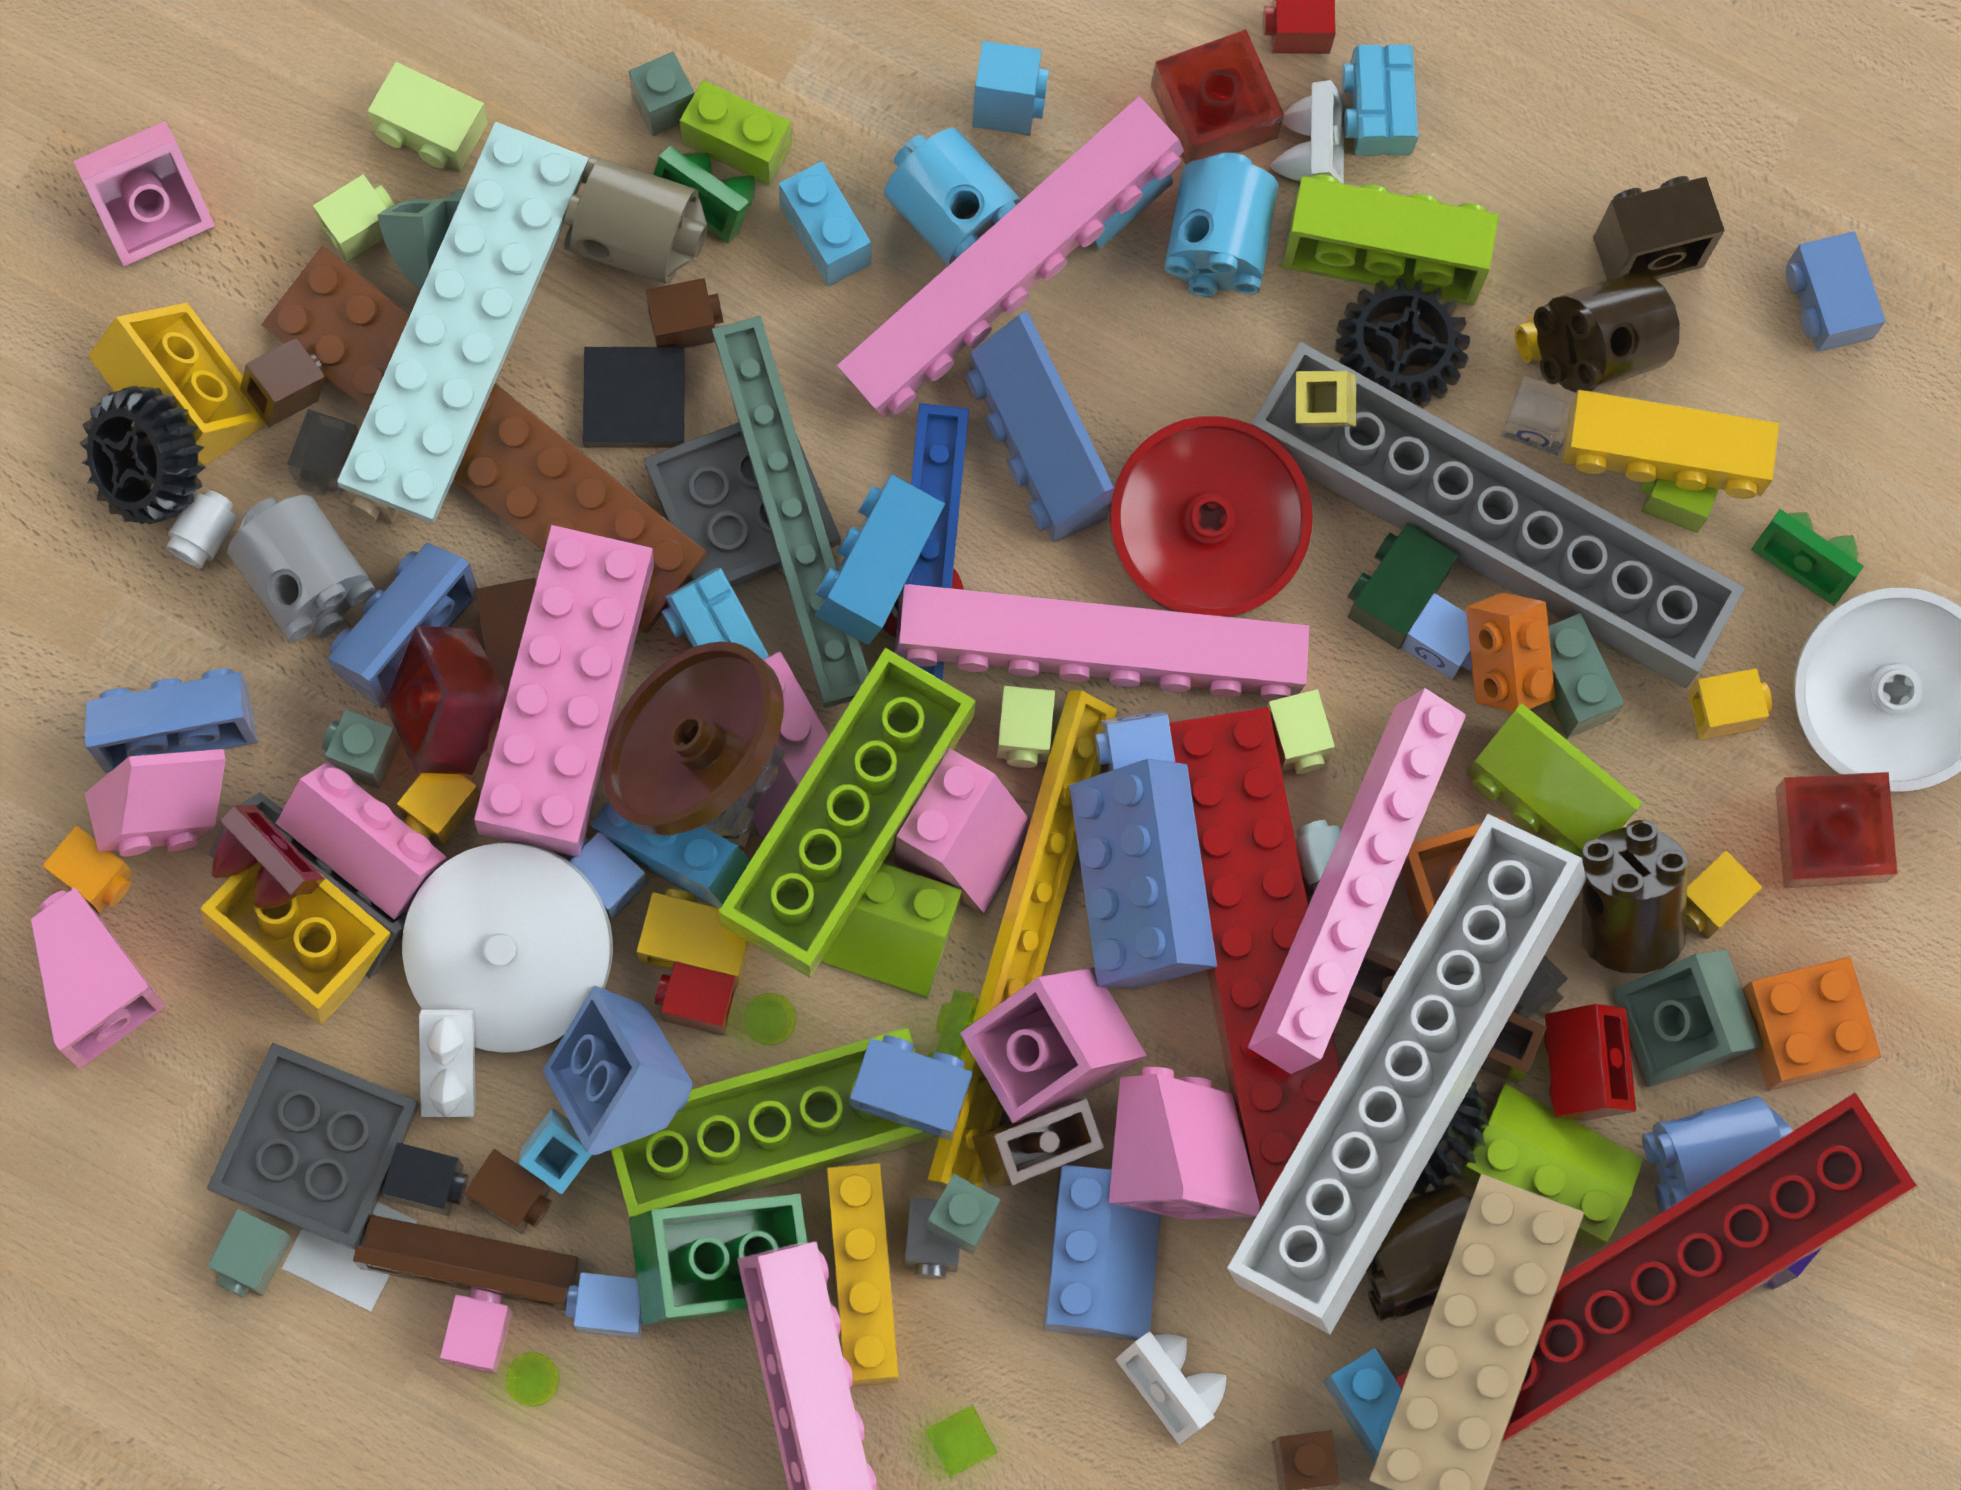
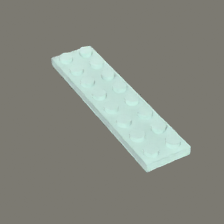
[337,121,589,524]

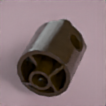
[1534,271,1680,393]
[1582,820,1688,974]
[1366,1182,1472,1321]

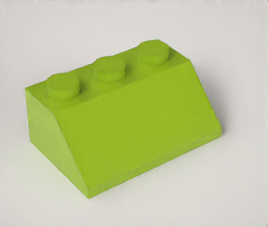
[1467,703,1643,861]
[821,863,962,999]
[1460,1083,1644,1251]

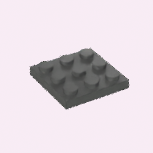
[643,422,841,587]
[207,1042,420,1250]

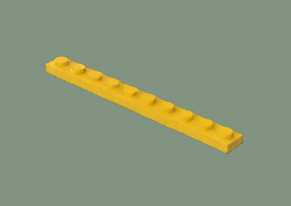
[927,690,1117,1188]

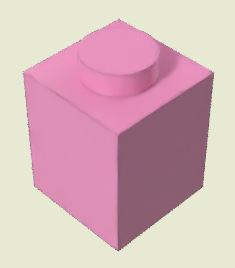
[440,1289,512,1374]

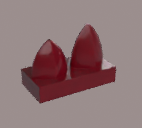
[212,805,325,908]

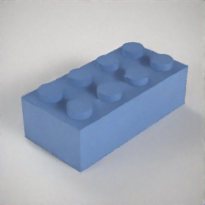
[1069,758,1217,990]

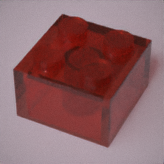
[1151,29,1284,165]
[384,625,506,775]
[1775,772,1898,888]

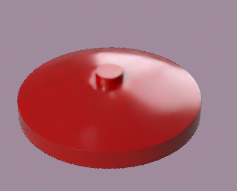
[1109,416,1313,617]

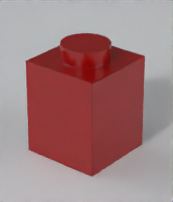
[1263,0,1336,54]
[655,961,737,1036]

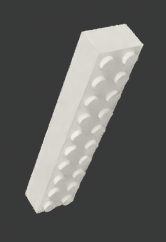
[1227,814,1586,1334]

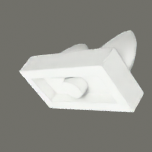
[1270,80,1344,184]
[419,1009,476,1117]
[1115,1331,1227,1445]

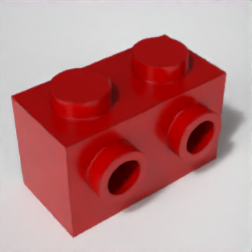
[1544,1003,1636,1121]

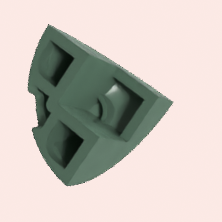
[377,189,465,290]

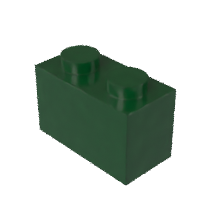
[1347,523,1459,650]

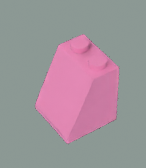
[895,748,1031,915]
[31,888,167,1069]
[960,967,1147,1124]
[1108,1067,1260,1221]

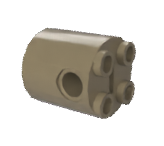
[564,155,707,284]

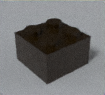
[1593,176,1725,280]

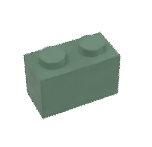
[1548,613,1625,738]

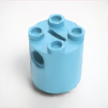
[884,127,1022,266]
[1164,153,1279,297]

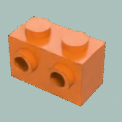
[1466,592,1556,712]

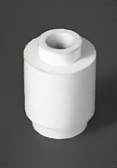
[166,489,237,569]

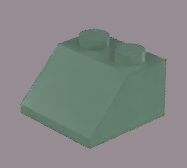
[1612,949,1764,1087]

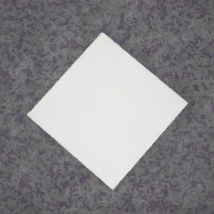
[281,1202,417,1311]

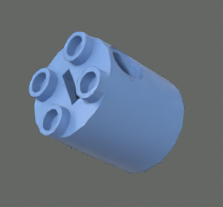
[1642,1096,1792,1212]

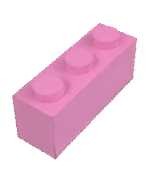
[276,761,447,920]

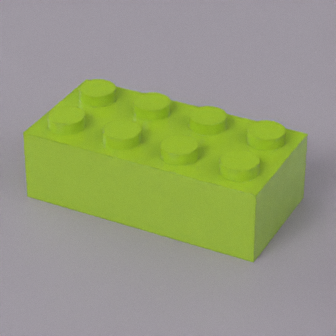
[1281,175,1499,305]

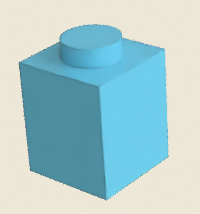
[519,1108,592,1195]

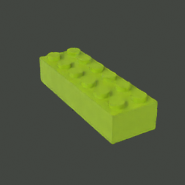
[718,648,976,979]
[611,1027,937,1218]

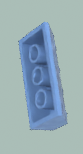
[965,311,1114,542]

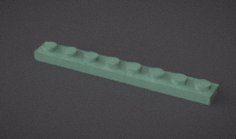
[712,316,869,709]

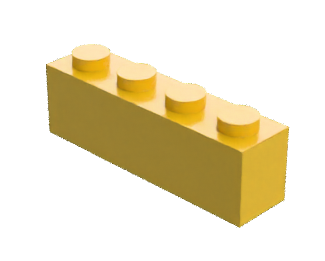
[1562,390,1779,499]
[827,1163,899,1387]

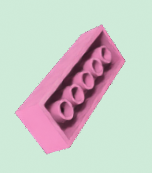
[474,525,654,858]

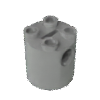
[227,494,376,642]

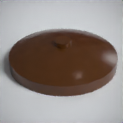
[602,641,784,836]

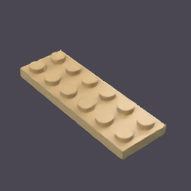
[1369,1174,1584,1490]

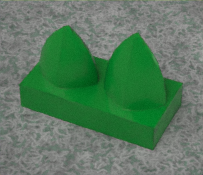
[653,146,755,244]
[1751,509,1864,606]

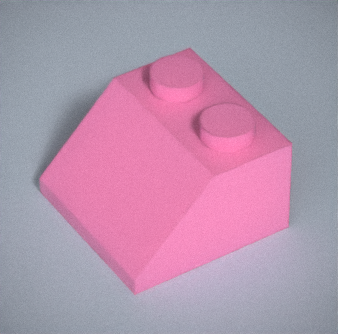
[73,121,215,267]
[85,749,226,856]

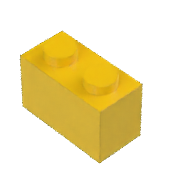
[637,889,751,986]

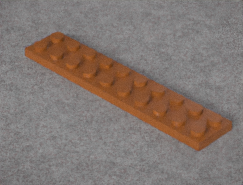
[261,246,710,634]

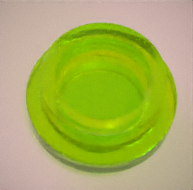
[744,993,797,1046]
[506,1352,560,1407]

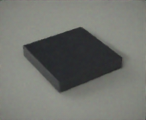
[583,347,685,448]

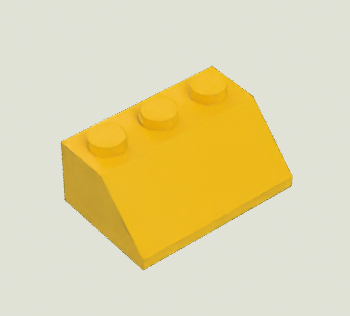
[88,302,266,464]
[200,861,391,1026]

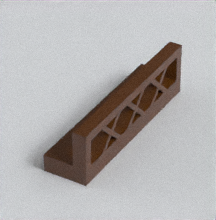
[353,1214,579,1311]

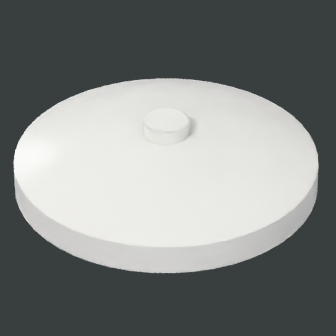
[1793,588,1961,791]
[402,842,613,1053]

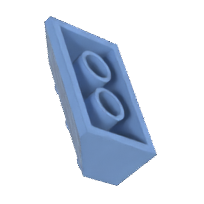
[328,543,477,709]
[85,668,258,773]
[542,985,694,1155]
[1043,1165,1160,1341]

